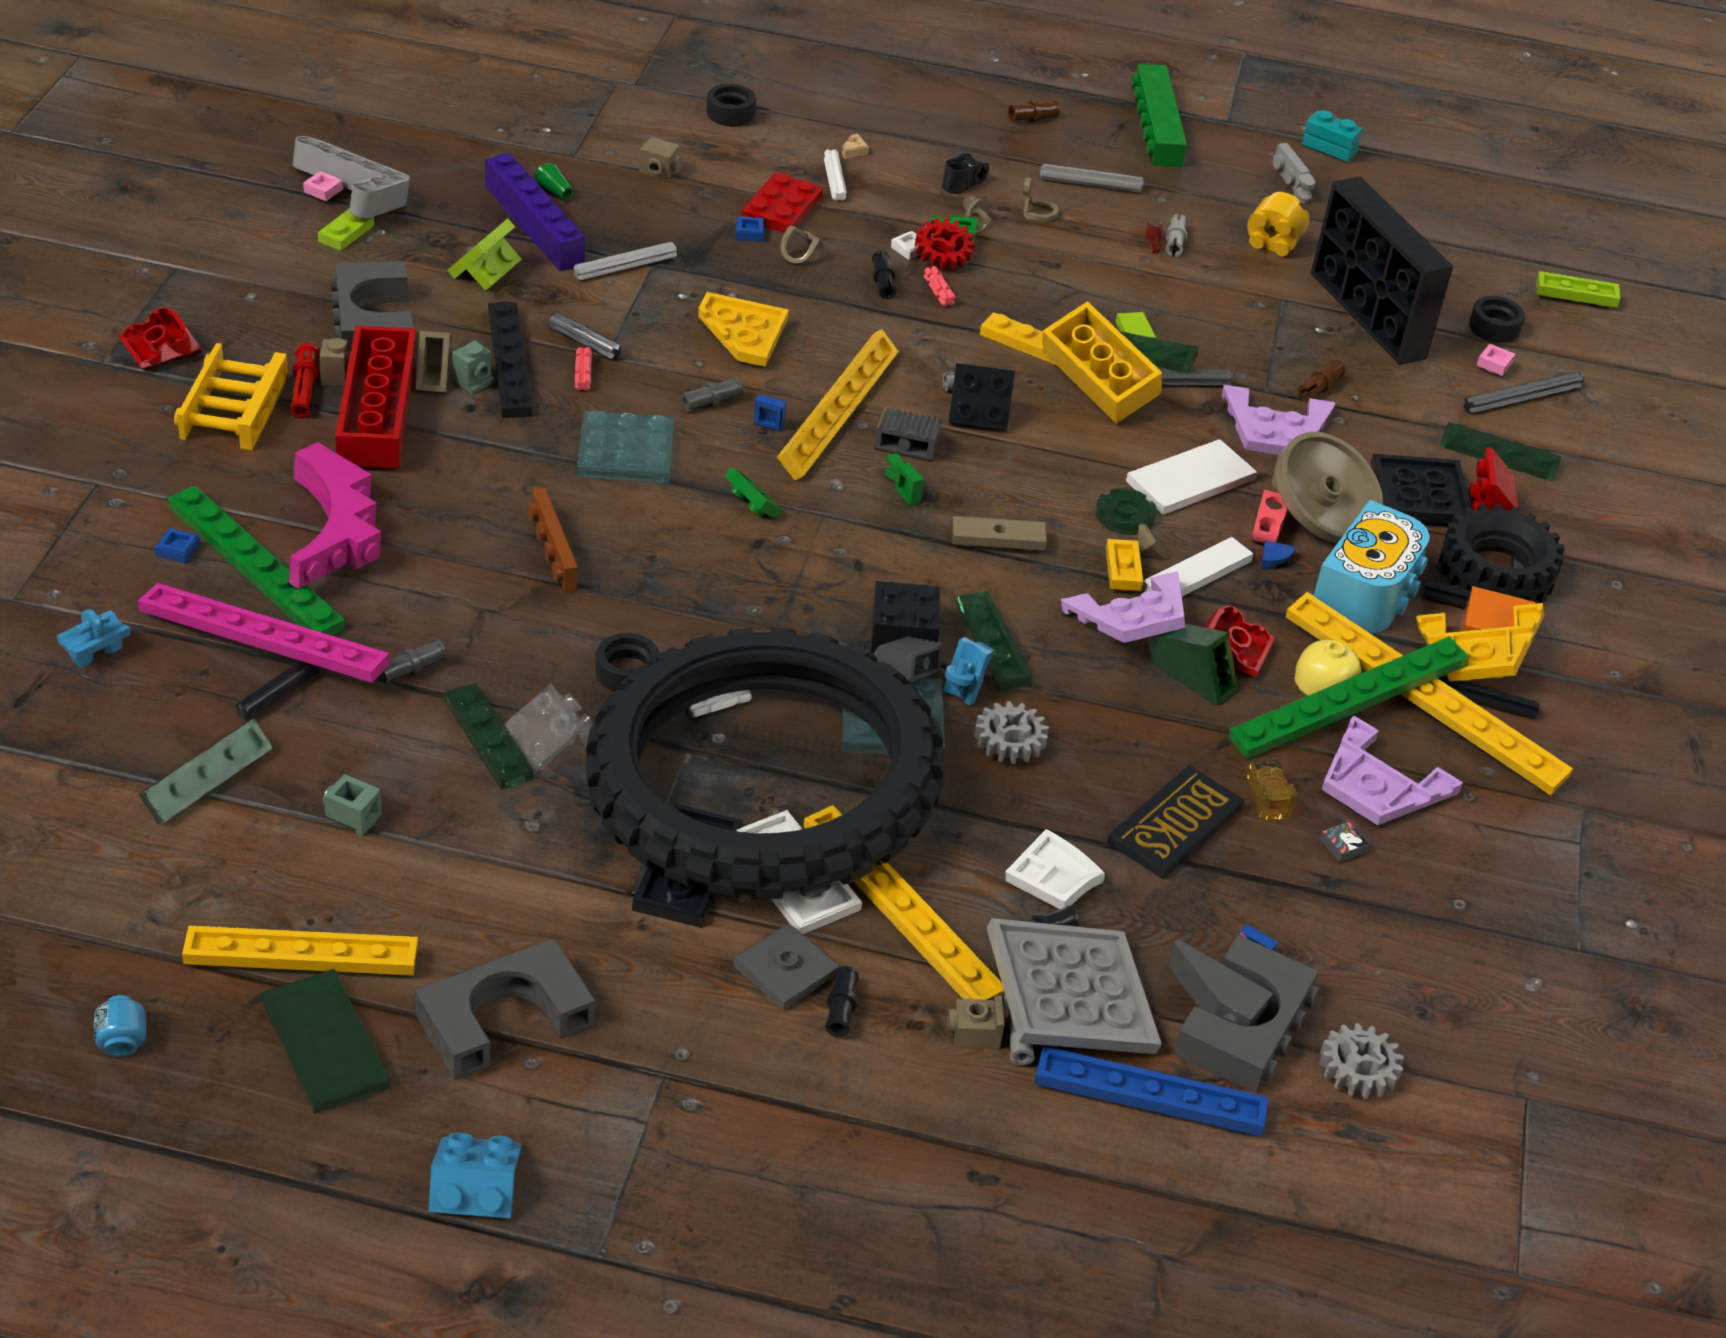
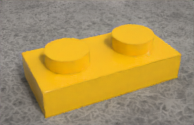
[1105,539,1143,591]

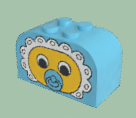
[1314,500,1430,634]

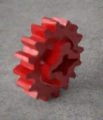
[914,218,975,271]

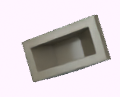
[416,331,453,393]

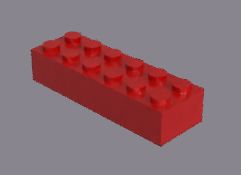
[335,325,417,469]

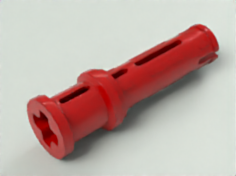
[290,343,321,419]

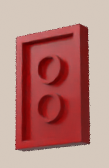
[741,172,824,233]

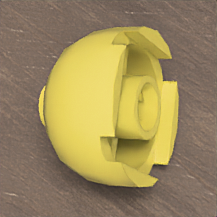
[1295,640,1361,696]

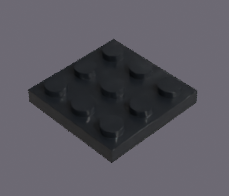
[1370,454,1473,524]

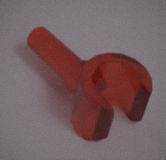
[1145,222,1163,254]

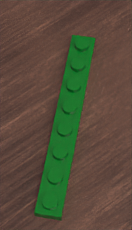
[167,486,345,636]
[1229,636,1469,759]

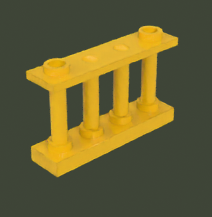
[174,343,289,450]

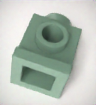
[452,341,495,395]
[323,774,382,837]

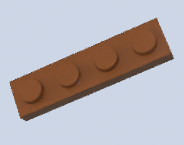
[528,487,578,594]

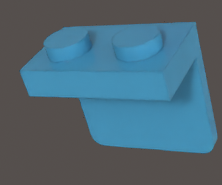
[428,1133,521,1218]

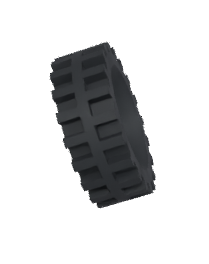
[1439,504,1565,603]

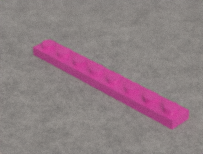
[138,583,390,683]

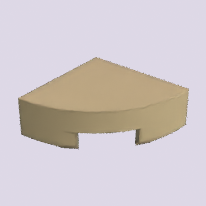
[842,134,869,159]

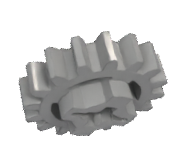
[974,701,1049,764]
[1319,1023,1404,1099]

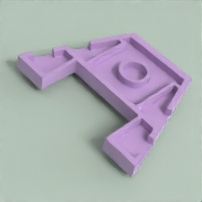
[1222,385,1335,455]
[1061,571,1185,643]
[1322,716,1463,825]

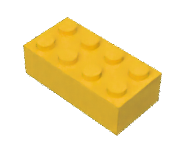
[1042,301,1162,424]

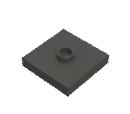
[734,923,839,1011]

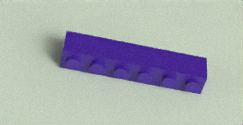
[485,153,585,271]

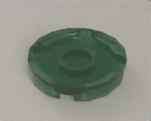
[1095,488,1157,535]

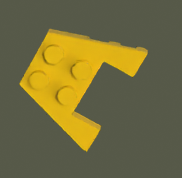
[1416,603,1544,682]

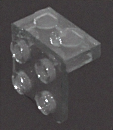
[501,684,595,772]

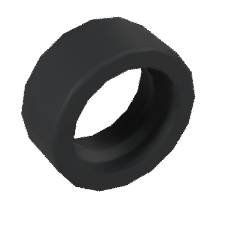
[706,84,756,126]
[1469,296,1525,343]
[595,633,659,692]

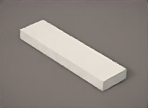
[1142,537,1253,596]

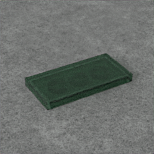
[261,969,390,1114]

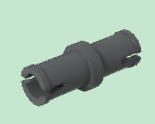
[681,377,743,411]
[379,639,447,684]

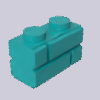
[1302,110,1363,163]

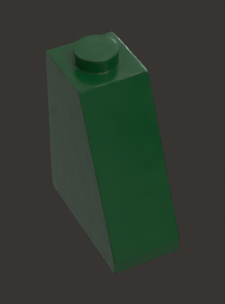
[1147,624,1238,705]

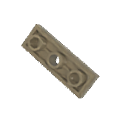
[951,516,1047,551]

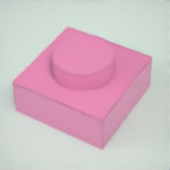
[303,171,343,201]
[1477,344,1515,376]

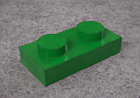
[724,467,784,520]

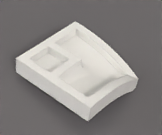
[1006,829,1105,909]

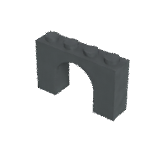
[330,261,414,352]
[1173,935,1320,1093]
[415,938,595,1080]

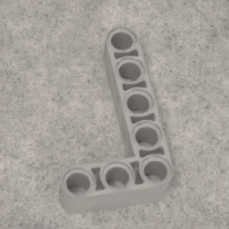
[292,136,410,218]

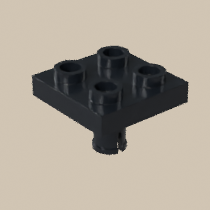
[949,363,1015,430]

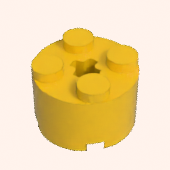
[1247,192,1310,257]

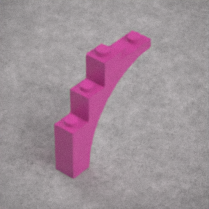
[289,442,381,589]

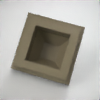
[1138,523,1169,560]

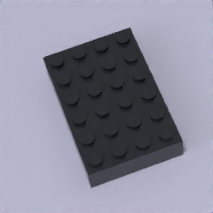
[1310,176,1453,365]

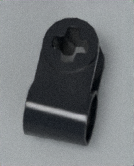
[942,152,989,194]

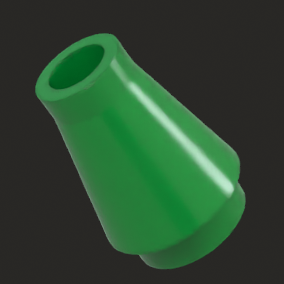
[535,163,574,200]

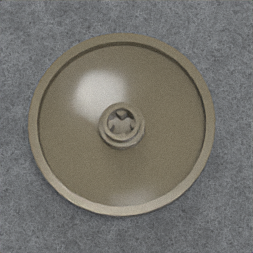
[1275,432,1383,543]

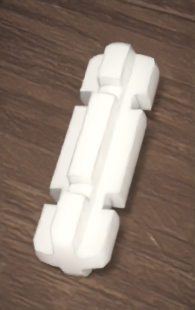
[687,690,752,717]

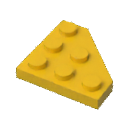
[698,292,789,367]

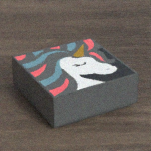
[1319,821,1370,862]

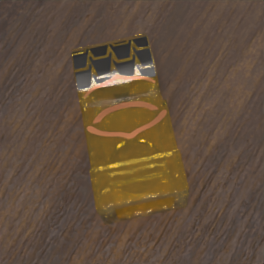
[1248,760,1297,820]

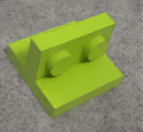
[447,218,522,291]

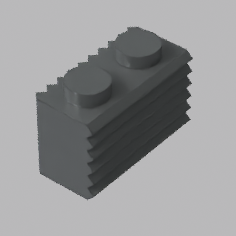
[874,407,942,461]
[874,636,942,684]

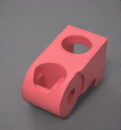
[1251,490,1288,544]

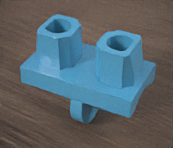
[57,609,131,668]
[943,637,993,706]

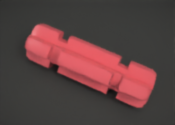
[924,266,956,307]
[575,347,592,391]

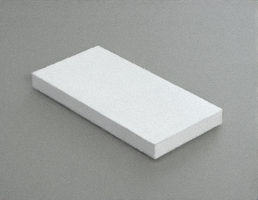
[1126,439,1257,515]
[737,810,862,934]

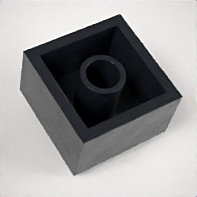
[870,581,940,653]

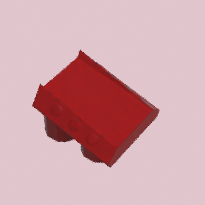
[118,307,202,369]
[1203,605,1275,677]

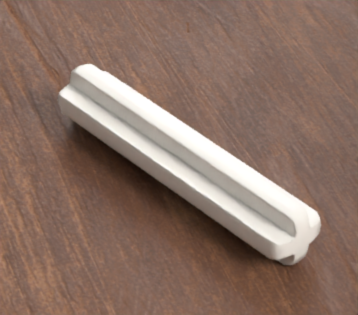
[824,149,847,201]

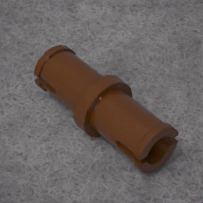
[1008,100,1060,121]
[1297,360,1345,402]

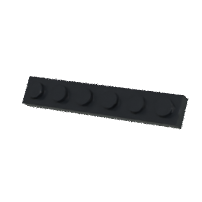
[488,301,532,418]

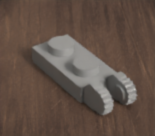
[1273,143,1316,204]

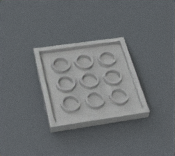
[986,918,1162,1054]

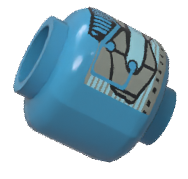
[94,995,147,1057]

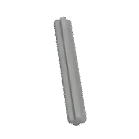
[1040,164,1143,193]
[573,242,677,281]

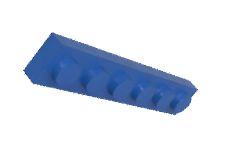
[1034,1046,1268,1137]

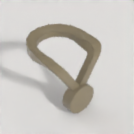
[1023,178,1059,222]
[963,195,991,233]
[780,226,819,264]

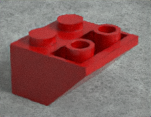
[1468,447,1519,511]

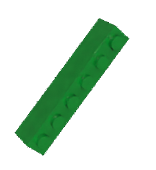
[1131,64,1187,167]

